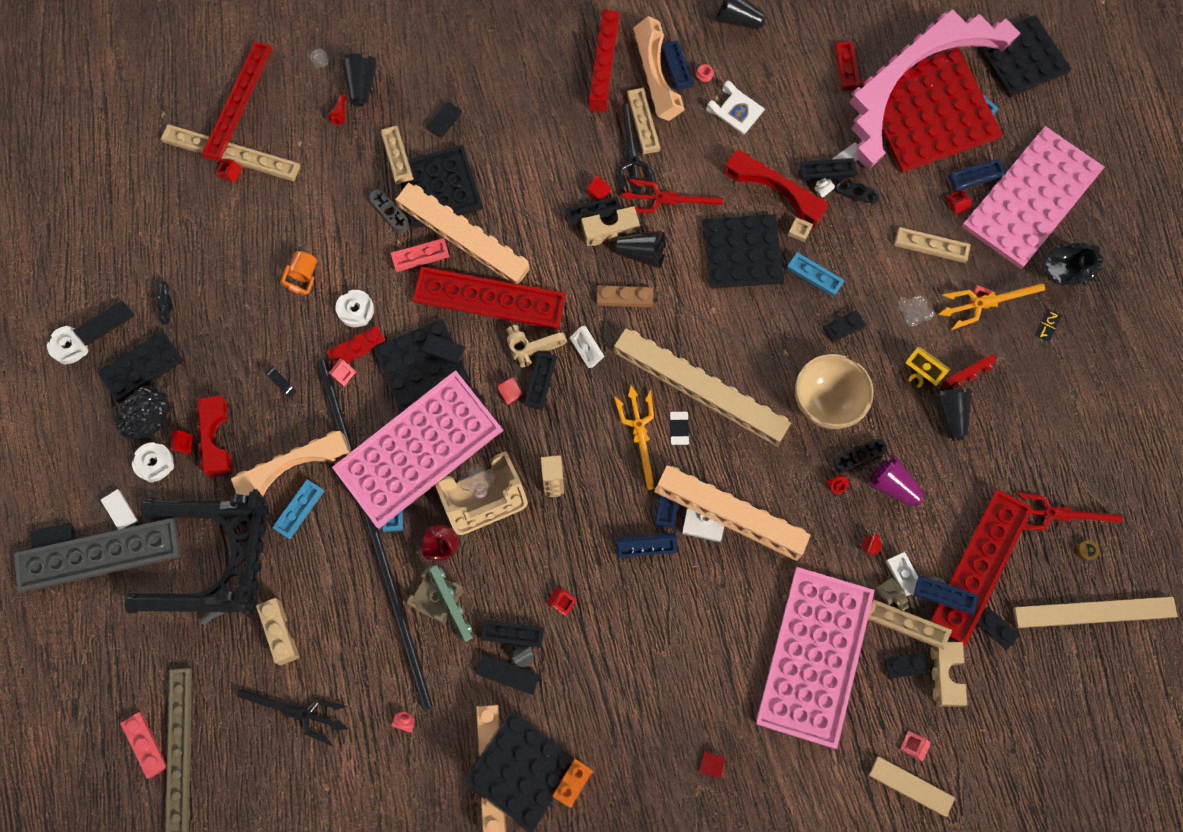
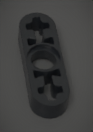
[833,439,887,473]

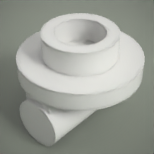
[815,179,835,198]

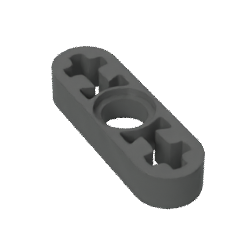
[370,189,409,233]

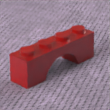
[196,395,233,477]

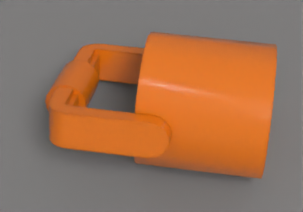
[280,251,317,295]

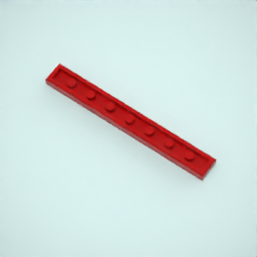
[201,41,272,162]

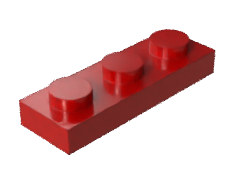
[326,326,386,366]
[941,354,997,391]

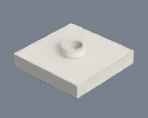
[682,508,724,542]

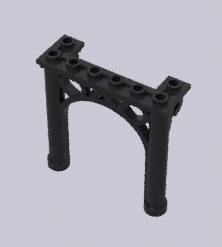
[125,489,269,617]

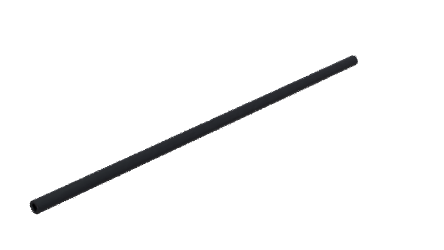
[317,360,433,710]

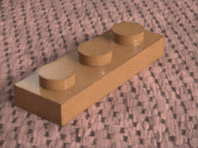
[597,286,653,307]

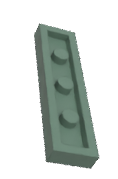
[426,565,472,642]

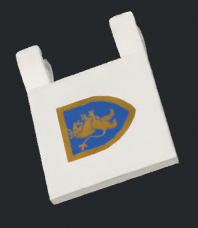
[706,81,765,135]

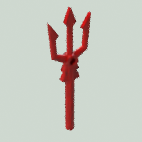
[619,178,723,213]
[1014,491,1123,530]

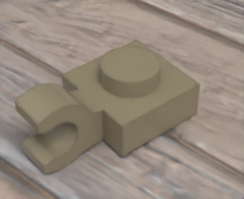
[876,578,909,611]

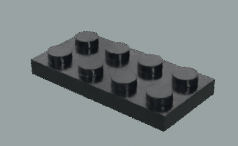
[97,330,184,403]

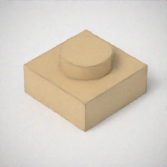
[788,217,813,242]

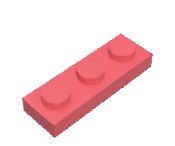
[391,238,449,272]
[120,712,167,779]

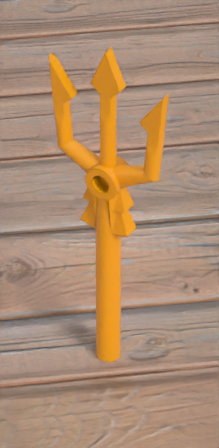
[938,283,1045,330]
[613,385,655,490]

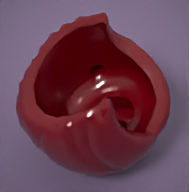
[422,524,459,561]

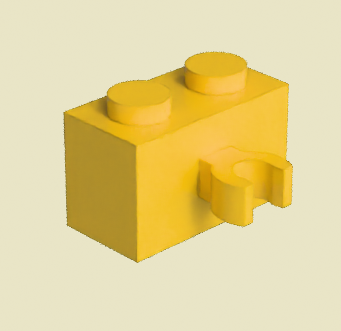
[905,347,951,388]

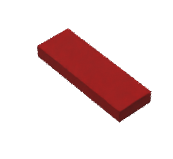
[834,41,860,90]

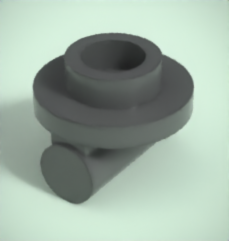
[512,646,533,667]

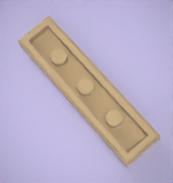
[626,88,660,155]
[380,126,414,184]
[894,227,971,263]
[868,599,952,650]
[868,756,955,817]

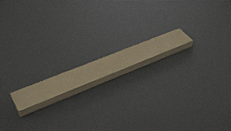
[165,668,192,832]

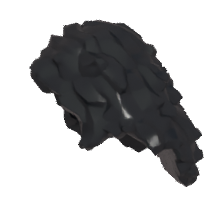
[1041,242,1104,286]
[116,387,172,440]

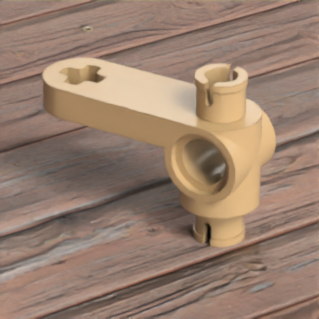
[507,325,567,367]

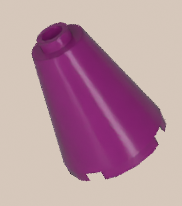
[868,454,924,507]

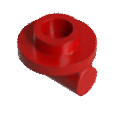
[826,475,849,494]
[861,534,882,556]

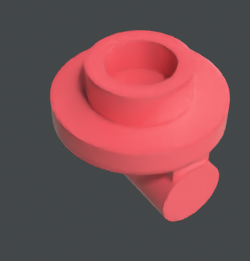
[392,712,415,733]

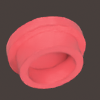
[696,64,713,82]

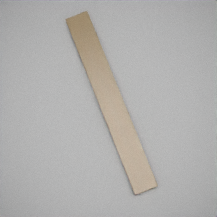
[161,124,301,181]
[1013,597,1178,628]

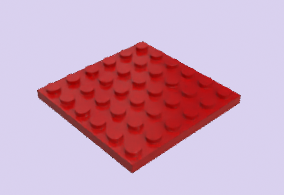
[860,47,1003,173]

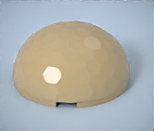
[795,354,873,429]

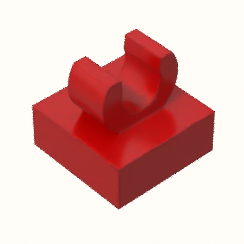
[169,430,193,454]

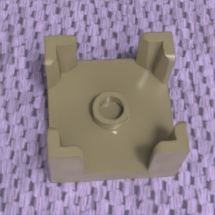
[406,567,464,625]

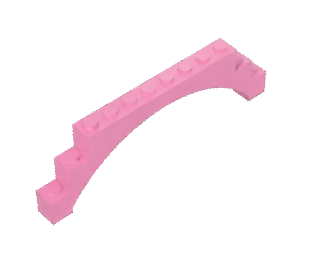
[849,9,1020,170]

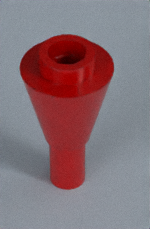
[328,94,347,125]

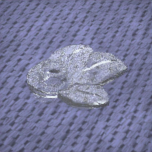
[898,295,935,326]
[458,464,497,498]

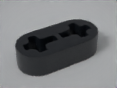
[265,367,297,398]

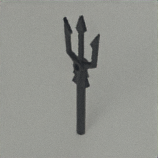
[619,103,654,194]
[237,689,349,747]

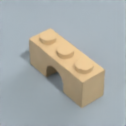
[581,206,640,246]
[541,455,564,497]
[256,598,300,665]
[930,642,967,707]

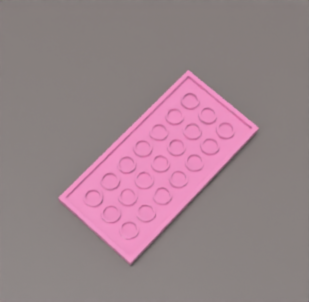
[962,126,1104,270]
[332,370,503,528]
[756,567,875,749]

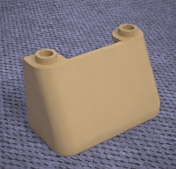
[435,451,528,535]

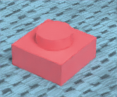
[328,359,356,386]

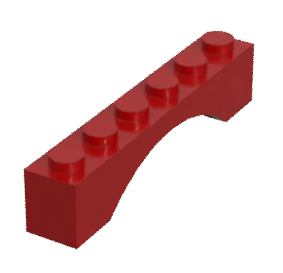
[589,9,620,113]
[723,149,829,229]

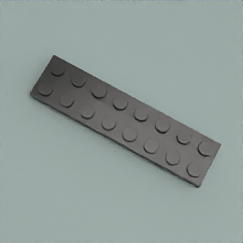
[14,518,180,593]

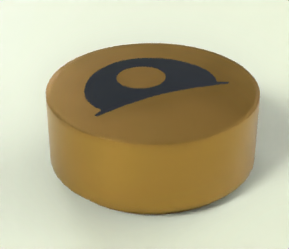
[1077,540,1099,561]

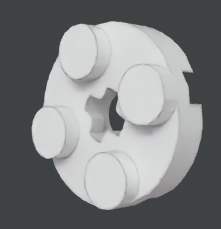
[336,290,374,327]
[47,326,88,365]
[132,443,174,482]

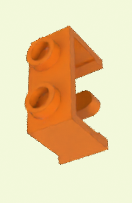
[553,759,593,808]

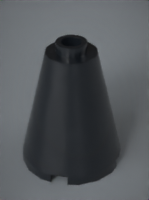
[716,0,766,30]
[341,54,377,107]
[614,231,666,268]
[932,388,972,441]

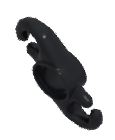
[836,180,879,205]
[157,281,172,325]

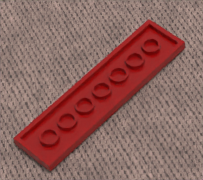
[413,267,566,330]
[930,489,1034,647]

